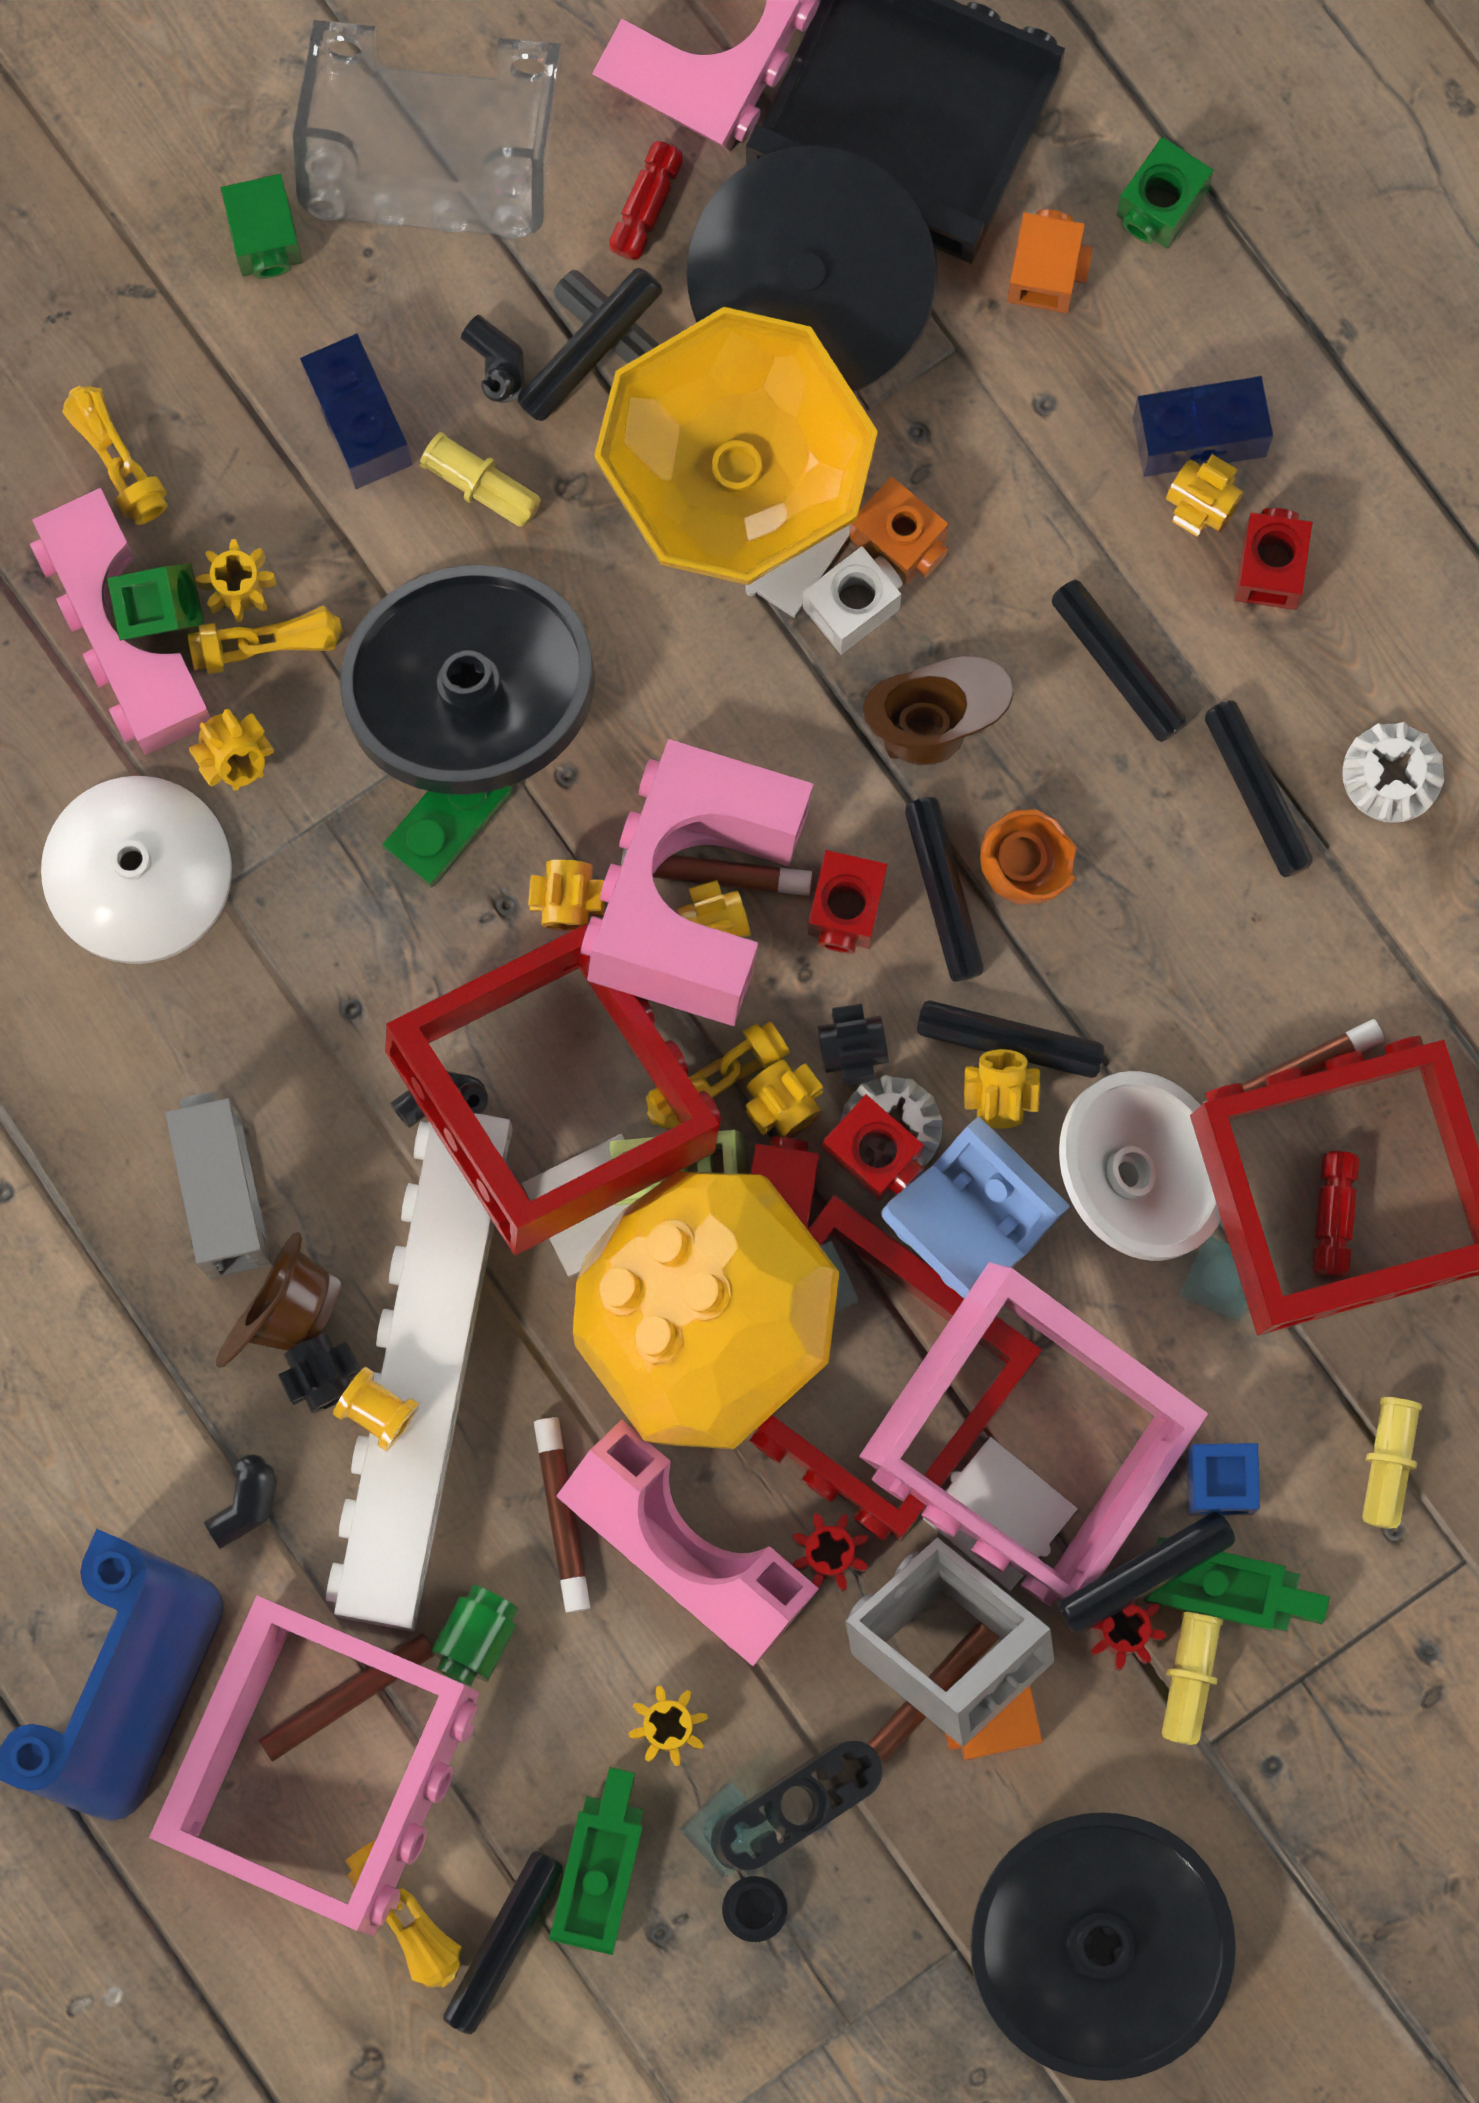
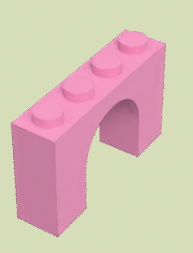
[592,0,820,151]
[581,739,814,1026]

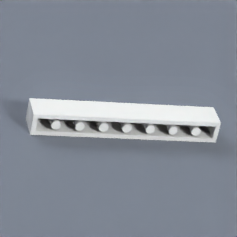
[326,1113,513,1632]

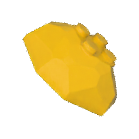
[594,307,878,585]
[573,1171,839,1449]

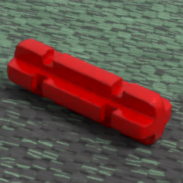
[609,141,683,261]
[1312,1151,1360,1277]

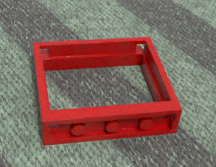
[385,924,721,1256]
[1190,1035,1479,1336]
[749,1195,1042,1542]

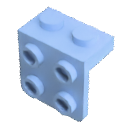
[881,1117,1071,1299]

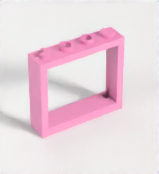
[859,1262,1208,1607]
[149,1595,480,1936]

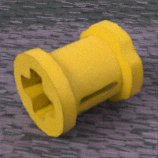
[332,1367,420,1452]

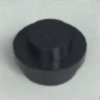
[722,1876,788,1942]

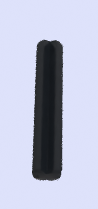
[517,268,663,421]
[1052,579,1186,742]
[1205,700,1313,877]
[905,797,984,982]
[917,1000,1104,1078]
[1058,1512,1236,1635]
[443,1851,563,2035]

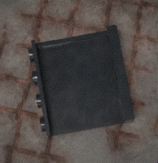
[746,0,1065,264]

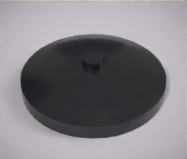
[687,146,938,393]
[340,565,595,795]
[970,1812,1236,2081]

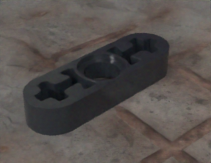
[711,1741,882,1871]

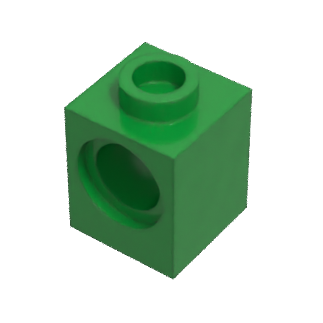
[1116,136,1214,249]
[220,173,303,279]
[107,563,204,641]

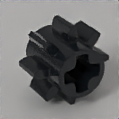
[817,1003,889,1085]
[278,1334,361,1413]

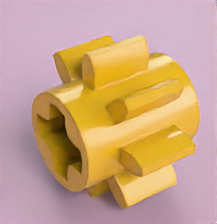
[1166,454,1244,537]
[196,539,277,623]
[189,709,274,791]
[528,860,605,932]
[676,880,751,938]
[964,1049,1041,1129]
[745,1059,824,1138]
[628,1685,709,1767]

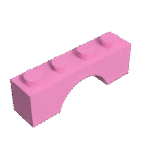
[30,488,211,755]
[556,1419,819,1666]

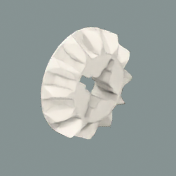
[1342,722,1444,823]
[841,1075,942,1168]

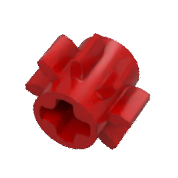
[792,1513,868,1592]
[1089,1603,1166,1671]

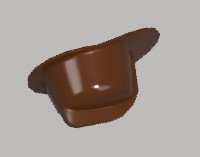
[863,655,1014,766]
[216,1232,342,1368]

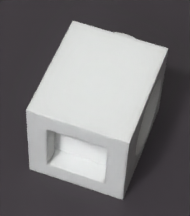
[802,546,903,655]

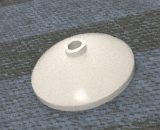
[41,776,232,964]
[1059,1071,1221,1261]

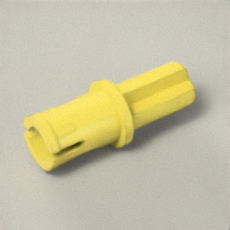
[420,432,541,527]
[1362,1397,1422,1529]
[1162,1612,1224,1745]

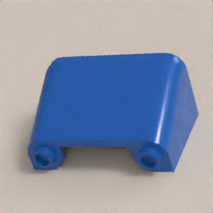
[0,1529,224,1821]

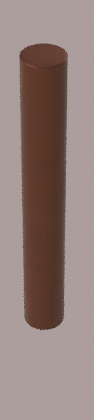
[866,1621,1000,1763]
[259,1633,434,1762]

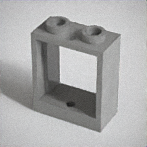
[165,1092,273,1280]
[845,1537,1054,1747]

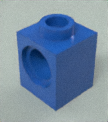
[1187,1443,1260,1516]

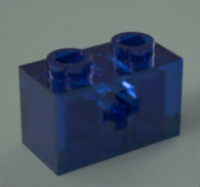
[300,333,413,489]
[1132,376,1273,477]

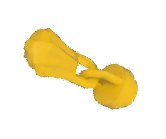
[62,386,168,525]
[187,605,343,675]
[646,1021,790,1130]
[345,1840,461,1988]

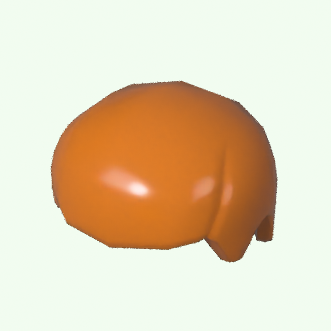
[980,809,1077,905]

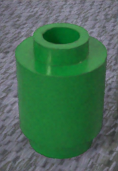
[431,1585,518,1687]

